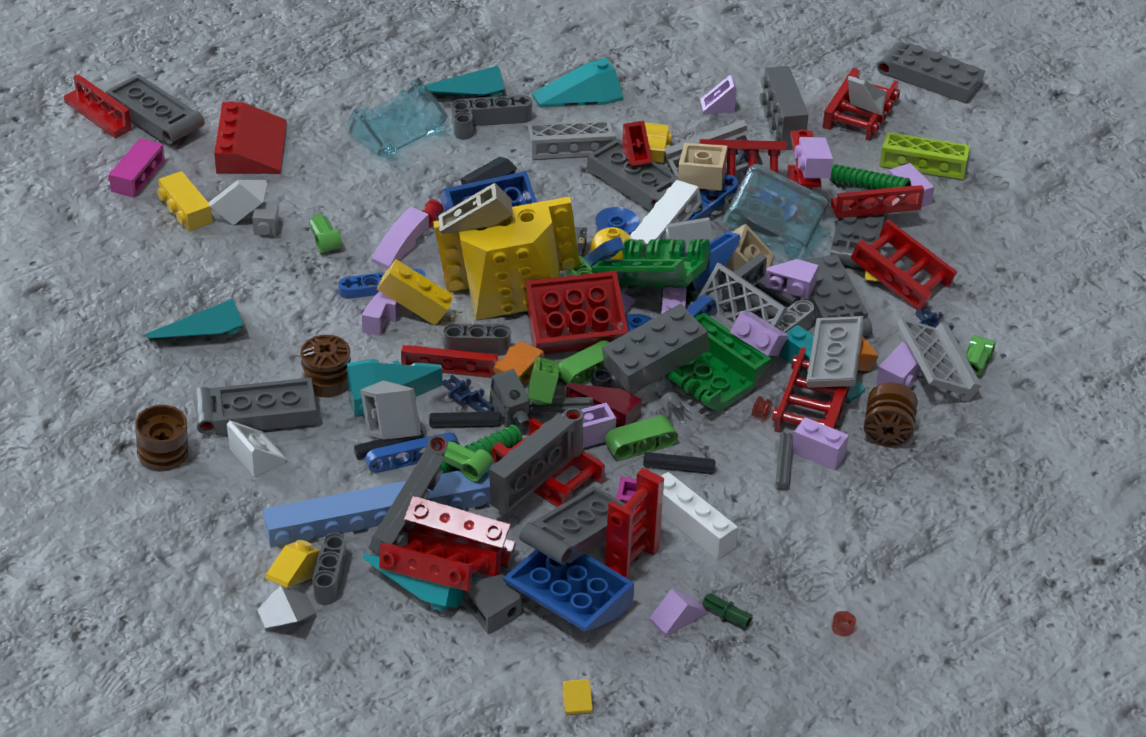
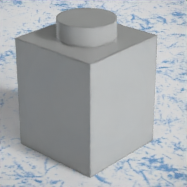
[252,202,280,236]

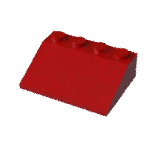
[214,101,287,174]
[525,271,628,354]

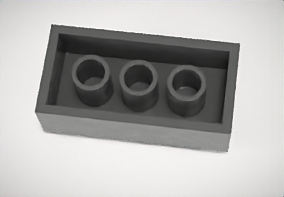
[759,66,809,150]
[602,304,709,395]

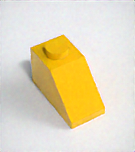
[265,540,320,588]

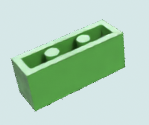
[528,356,559,405]

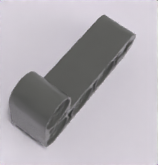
[452,95,532,140]

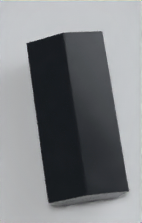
[460,156,517,185]

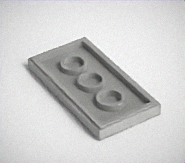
[806,316,864,387]

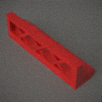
[64,74,132,138]
[831,185,924,218]
[401,345,498,378]

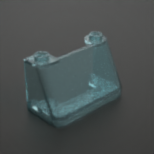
[345,78,448,158]
[721,164,828,260]

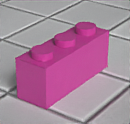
[108,138,165,198]

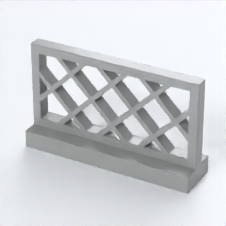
[527,120,616,159]
[664,120,763,177]
[688,263,788,331]
[897,318,982,402]

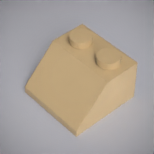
[678,143,727,191]
[724,224,774,272]

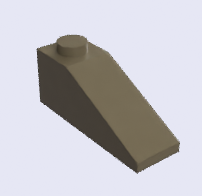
[438,183,513,234]

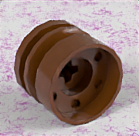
[300,335,351,398]
[863,382,918,447]
[135,405,188,471]

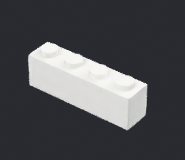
[630,180,702,257]
[661,472,738,560]

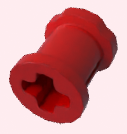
[421,199,444,228]

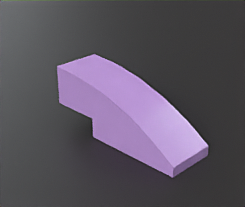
[371,206,429,269]
[362,292,403,335]

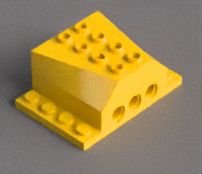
[433,196,580,320]

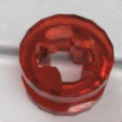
[752,396,772,420]
[831,611,856,637]

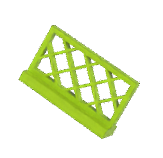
[879,132,970,180]

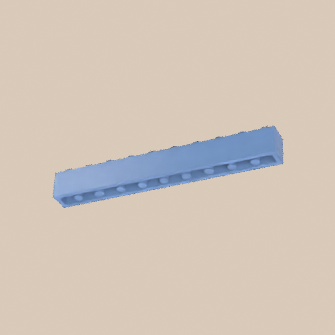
[263,470,490,548]

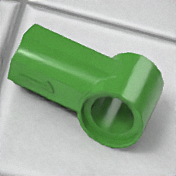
[309,214,342,253]
[966,335,996,376]
[443,441,494,482]

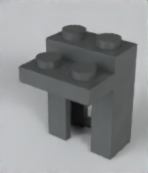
[721,253,801,320]

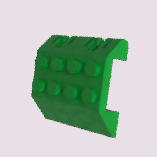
[591,239,711,288]
[665,312,771,412]

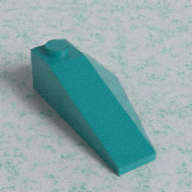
[532,58,623,108]
[419,65,506,97]
[145,299,244,339]
[779,325,865,403]
[347,359,443,417]
[363,553,476,611]

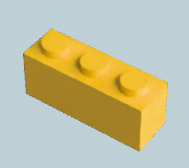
[157,171,213,231]
[377,259,454,325]

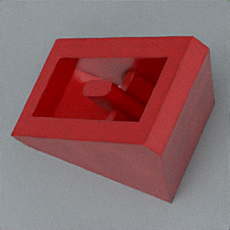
[622,120,652,166]

